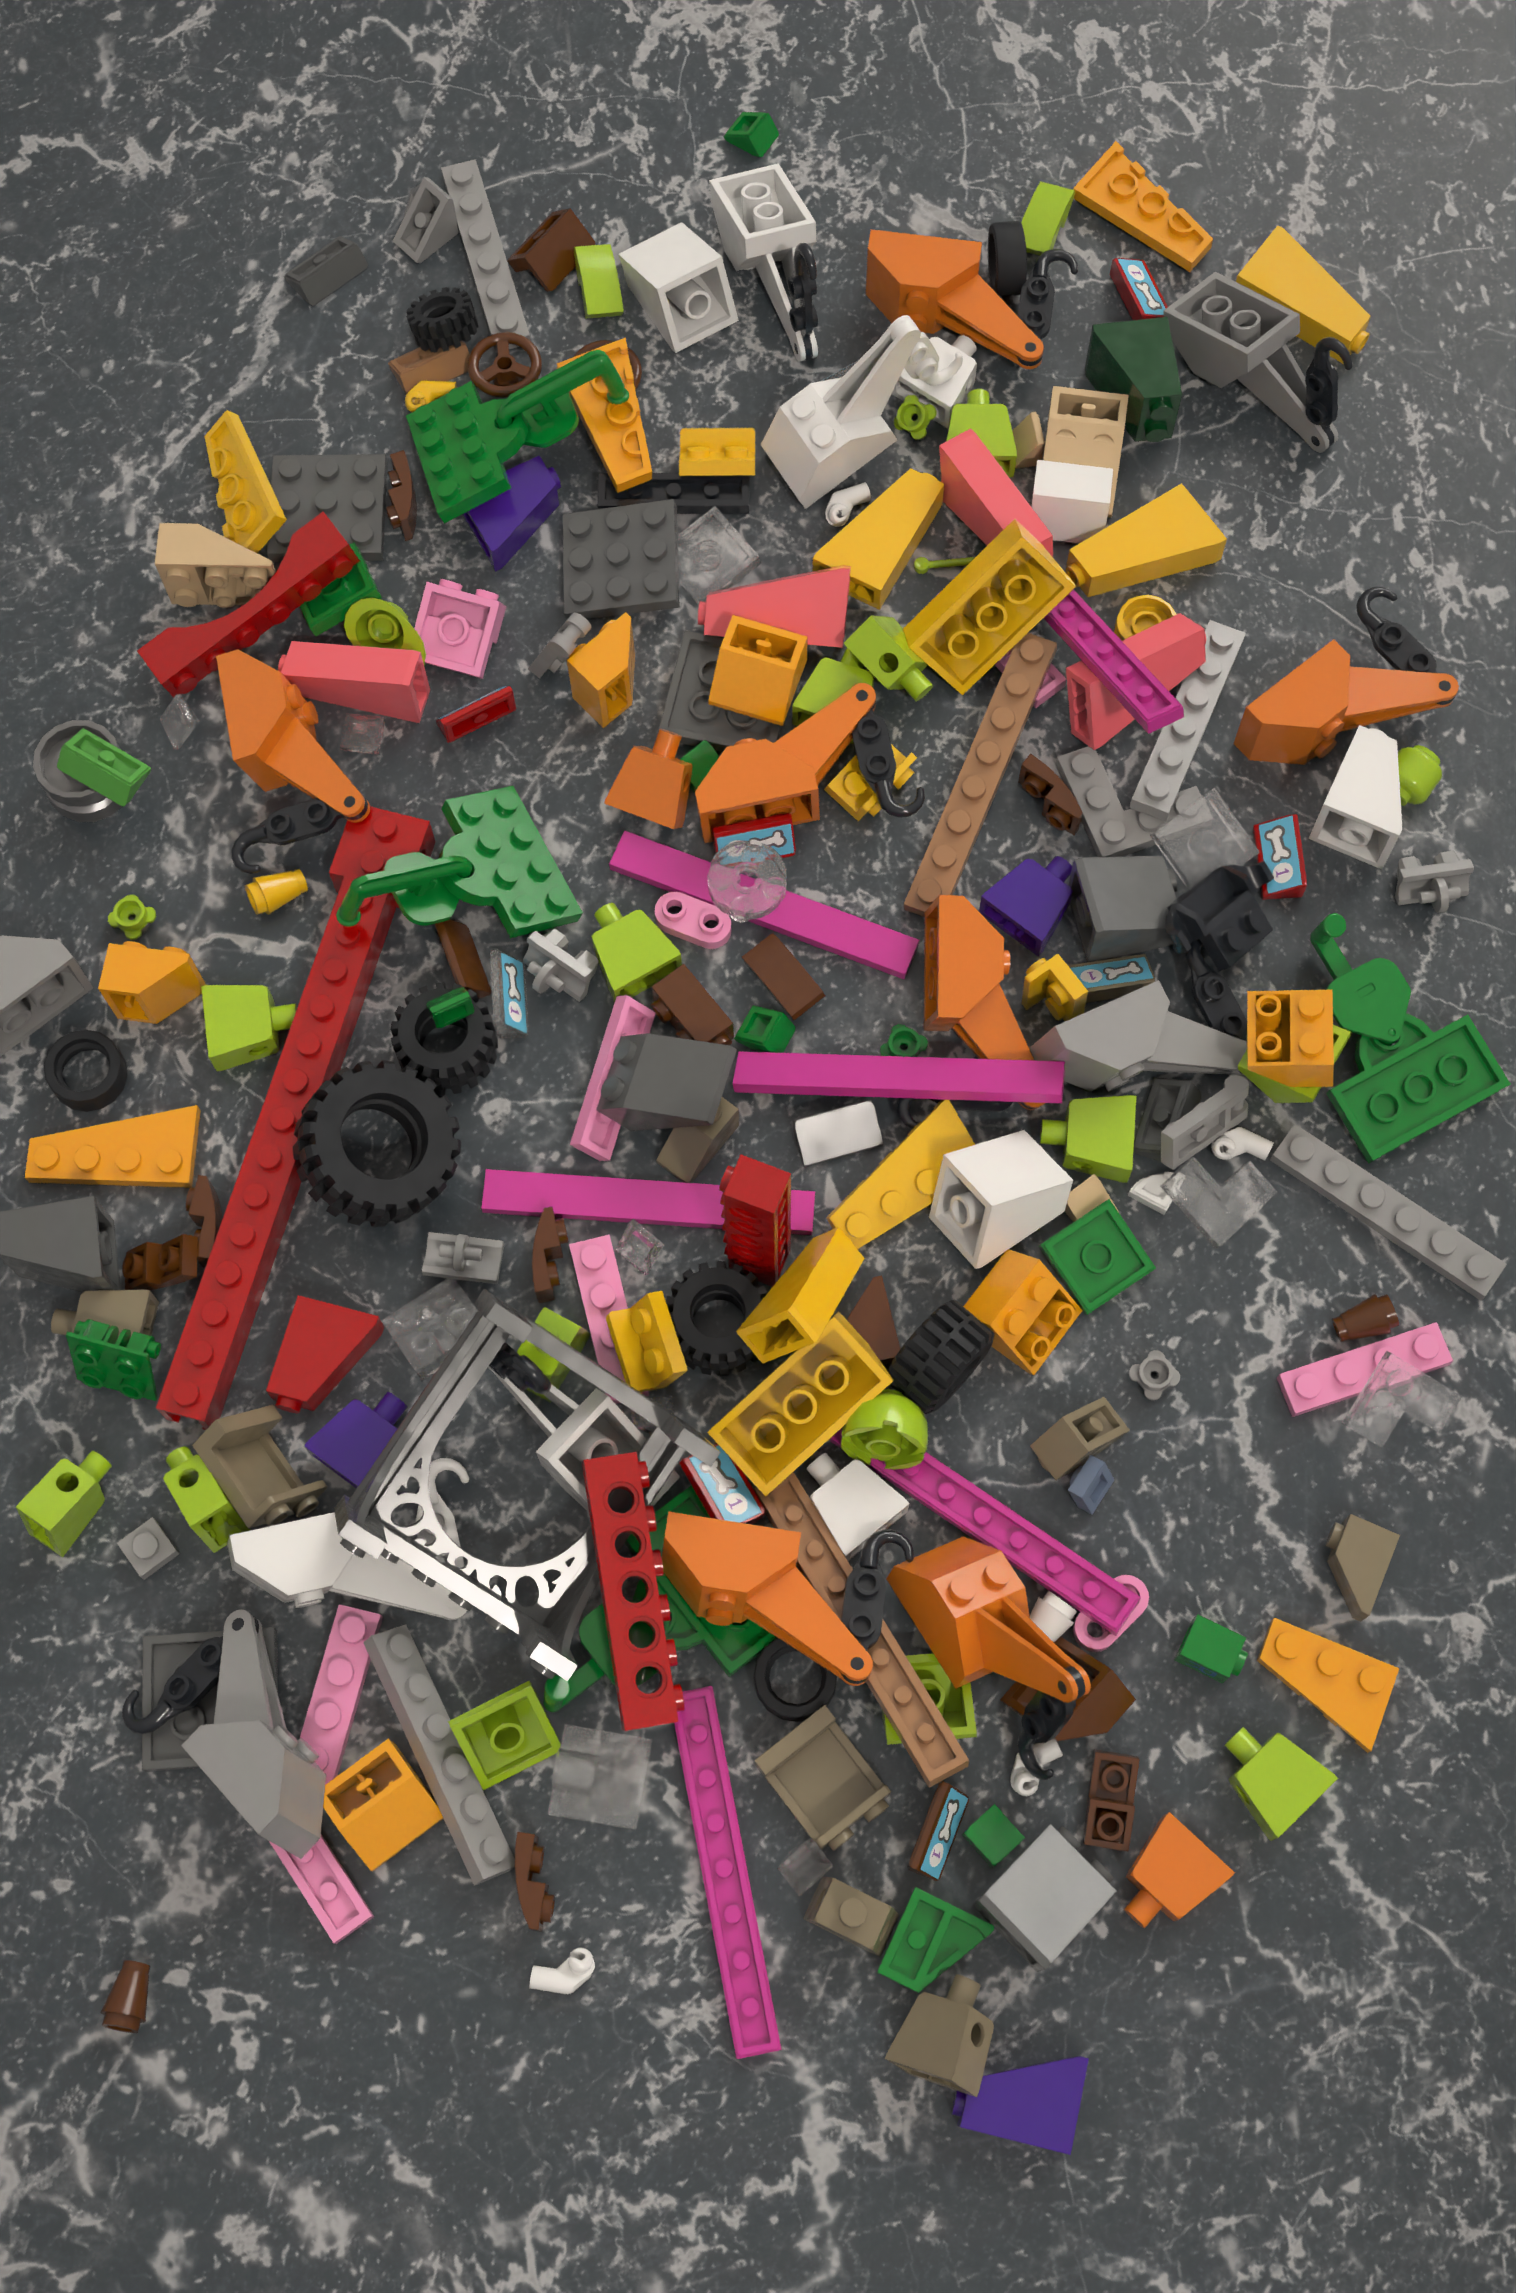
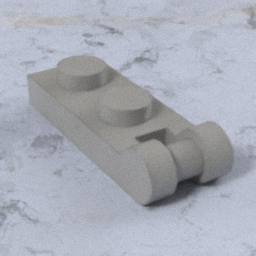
[528,612,591,679]
[1161,1075,1249,1170]

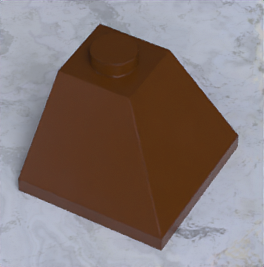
[1000,1636,1136,1741]

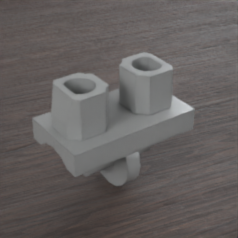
[1395,850,1474,913]
[523,928,598,1002]
[422,1232,504,1284]

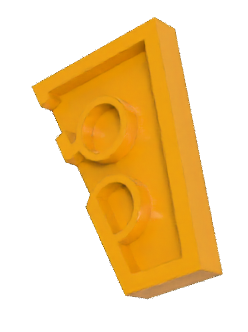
[1257,1618,1399,1753]

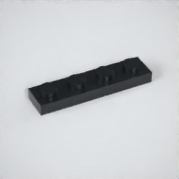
[597,473,750,514]

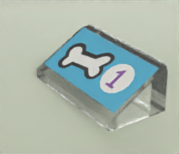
[490,949,529,1039]

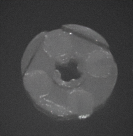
[708,840,787,922]

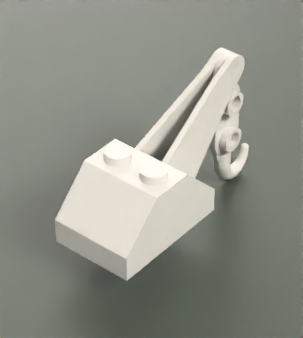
[761,315,963,509]
[227,1458,469,1620]

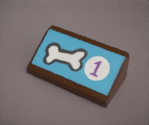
[907,1781,969,1881]

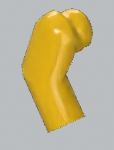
[405,380,457,413]

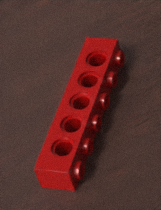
[719,1154,791,1287]
[582,1452,685,1731]

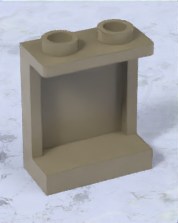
[192,1405,328,1529]
[754,1705,892,1851]

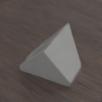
[393,177,459,263]

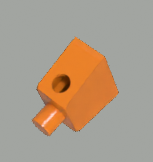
[604,729,693,829]
[1124,1812,1235,1928]

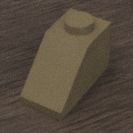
[656,1097,739,1183]
[1030,1397,1130,1480]
[1325,1514,1400,1622]

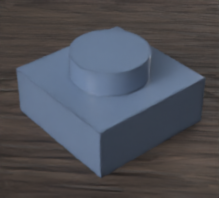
[1068,1455,1115,1515]

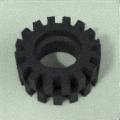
[406,287,479,352]

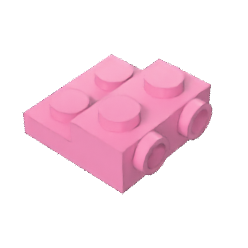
[414,579,506,679]

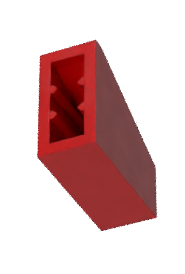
[266,1295,384,1414]

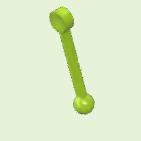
[914,557,975,574]

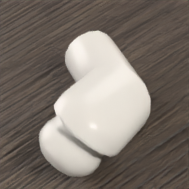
[825,482,871,527]
[1211,1127,1274,1161]
[1010,1739,1063,1796]
[529,1948,595,1994]

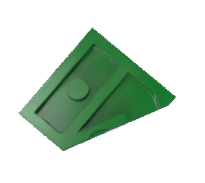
[877,1887,995,1993]

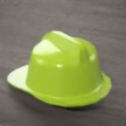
[344,598,426,664]

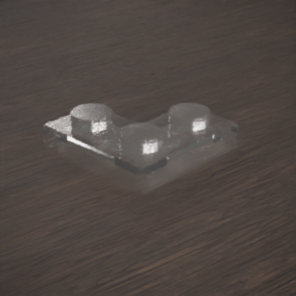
[1160,1157,1278,1248]
[1342,1351,1462,1448]

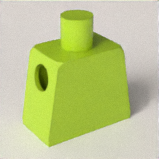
[947,389,1017,477]
[844,615,933,701]
[792,648,874,744]
[591,903,682,1003]
[201,985,298,1071]
[1040,1095,1137,1183]
[517,1307,591,1403]
[163,1446,251,1553]
[16,1450,112,1557]
[1224,1727,1338,1841]

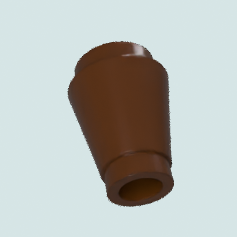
[1332,1294,1399,1342]
[100,1960,151,2033]

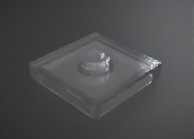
[678,506,762,606]
[1150,788,1260,889]

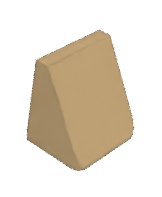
[1012,412,1045,469]
[1065,1174,1119,1222]

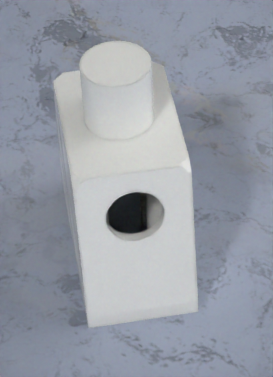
[892,335,977,429]
[807,1453,909,1561]

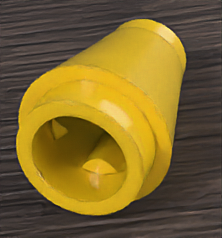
[245,869,308,915]

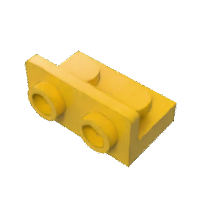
[679,428,755,476]
[824,744,917,822]
[1022,954,1088,1021]
[606,1291,688,1392]

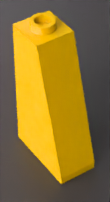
[1236,225,1371,364]
[812,468,944,610]
[1066,483,1227,597]
[736,1227,865,1364]

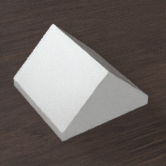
[1031,460,1113,544]

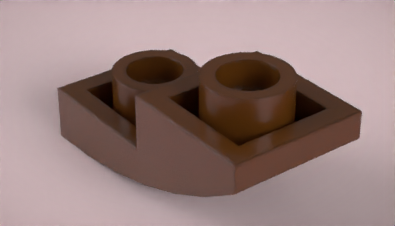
[386,450,417,541]
[1018,753,1083,835]
[742,933,826,1020]
[186,1175,223,1268]
[532,1206,569,1303]
[122,1234,198,1290]
[1083,1749,1140,1852]
[515,1832,555,1932]

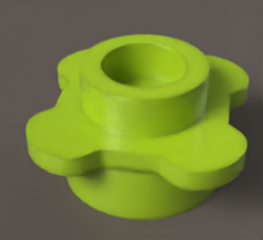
[894,395,937,440]
[108,895,156,940]

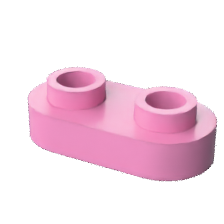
[655,892,732,949]
[1073,1575,1149,1652]

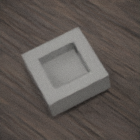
[117,1517,180,1580]

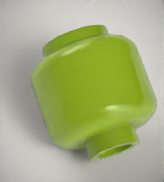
[1398,745,1442,806]

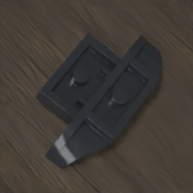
[1165,861,1274,971]

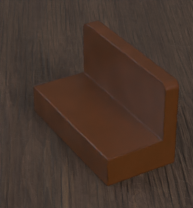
[507,208,595,292]

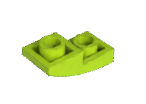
[1021,181,1075,256]
[574,244,624,319]

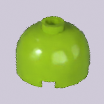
[841,1389,928,1470]

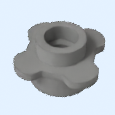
[1129,1350,1180,1401]

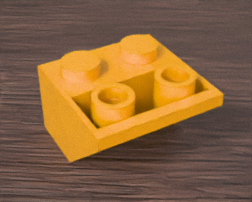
[567,612,635,728]
[708,615,808,726]
[98,941,206,1024]
[1247,990,1334,1087]
[963,1249,1083,1375]
[323,1738,444,1872]

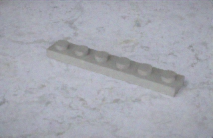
[441,159,531,353]
[1129,620,1246,822]
[1270,1124,1507,1301]
[363,1624,515,1886]

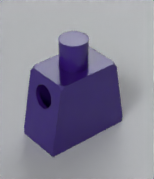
[979,856,1073,957]
[304,1392,408,1489]

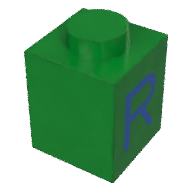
[1174,1614,1248,1683]

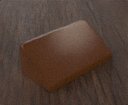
[435,919,492,999]

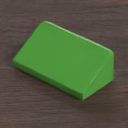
[57,728,151,807]

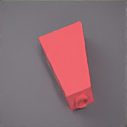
[939,428,1053,557]
[698,565,851,648]
[1066,613,1206,750]
[278,641,430,723]

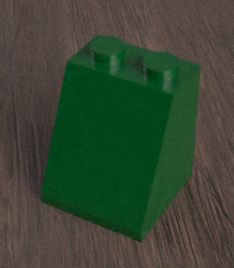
[1085,317,1182,442]

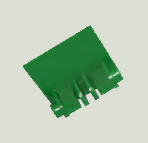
[66,1319,161,1401]

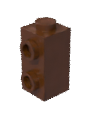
[651,964,734,1045]

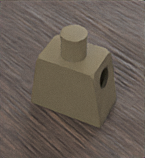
[51,1290,159,1337]
[803,1877,899,1958]
[885,1974,994,2097]

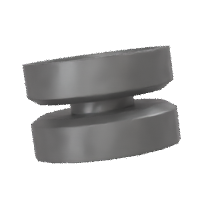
[33,720,122,822]

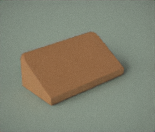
[388,341,470,395]

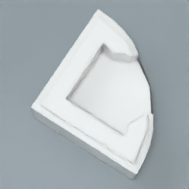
[1128,1172,1185,1215]

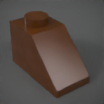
[847,1275,900,1369]

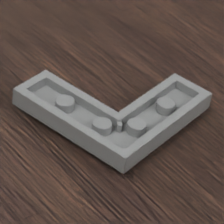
[1056,746,1212,857]

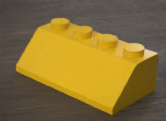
[903,519,1076,695]
[707,1311,894,1497]

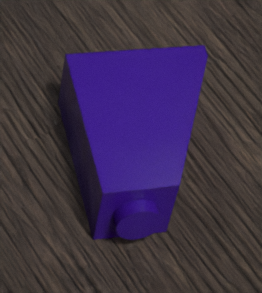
[462,456,561,572]
[952,2056,1089,2155]

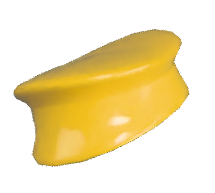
[1114,595,1177,641]

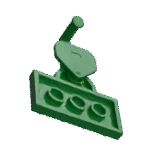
[406,350,629,524]
[336,786,583,938]
[1310,913,1511,1164]
[543,1485,777,1712]

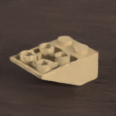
[1043,386,1129,518]
[155,523,276,608]

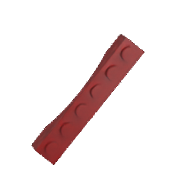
[137,511,360,699]

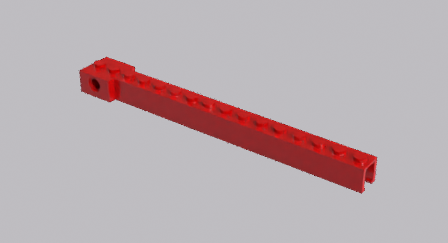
[156,806,436,1430]

